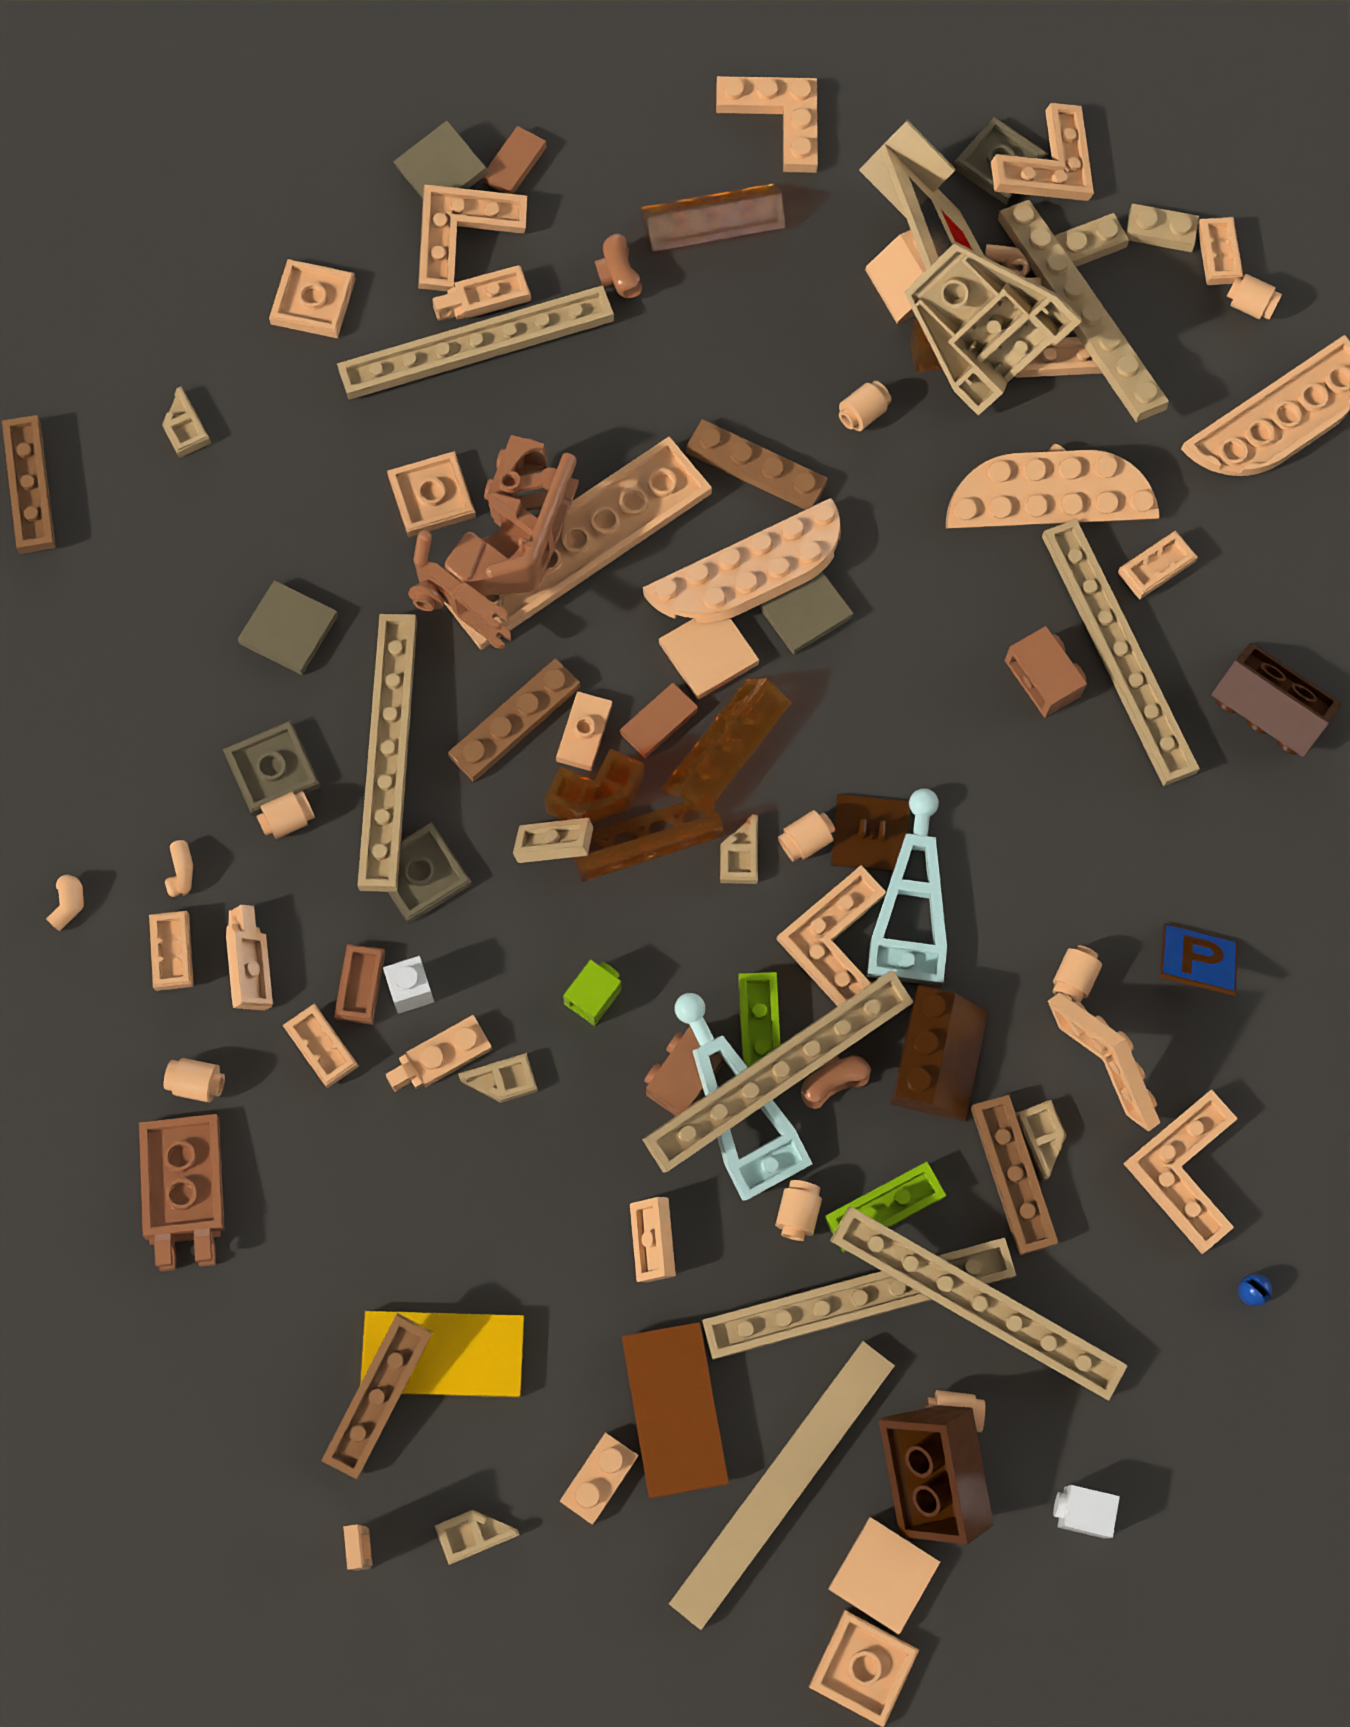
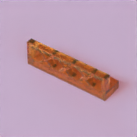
[641,183,785,252]
[661,678,791,814]
[573,794,723,883]

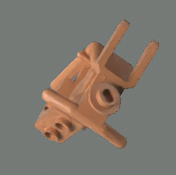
[408,435,579,649]

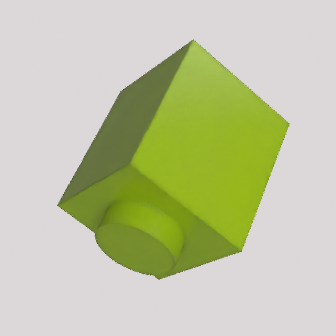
[563,959,622,1026]

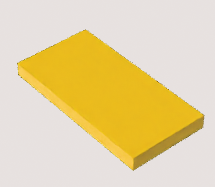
[360,1311,524,1398]

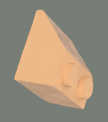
[865,230,926,324]

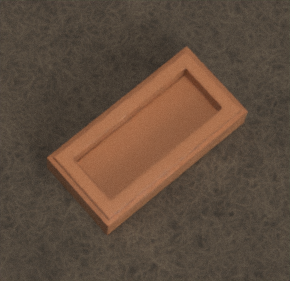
[482,126,546,194]
[620,683,698,759]
[334,944,386,1025]

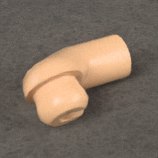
[984,244,1030,277]
[165,840,193,897]
[46,874,84,932]

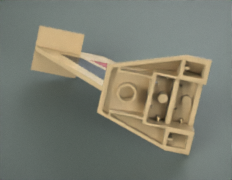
[859,120,1082,416]

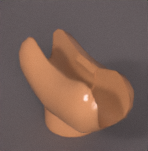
[594,233,642,299]
[801,1055,871,1109]

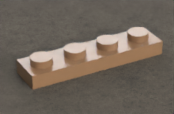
[2,415,56,554]
[686,419,828,510]
[448,658,581,782]
[971,1095,1058,1256]
[321,1313,433,1479]

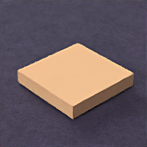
[269,259,356,338]
[387,451,476,538]
[659,618,759,700]
[828,1517,940,1635]
[809,1610,919,1727]

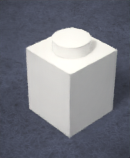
[383,956,434,1014]
[1053,1485,1120,1539]

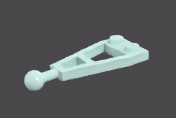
[867,788,947,987]
[675,993,812,1200]

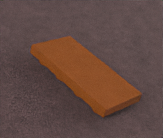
[622,1322,729,1499]

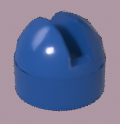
[1238,1274,1272,1307]

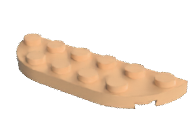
[1181,335,1350,476]
[946,450,1159,529]
[642,498,841,623]

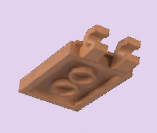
[139,1114,225,1272]

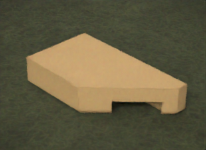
[162,386,211,458]
[720,814,758,884]
[458,1053,538,1103]
[1016,1100,1066,1181]
[435,1510,520,1565]

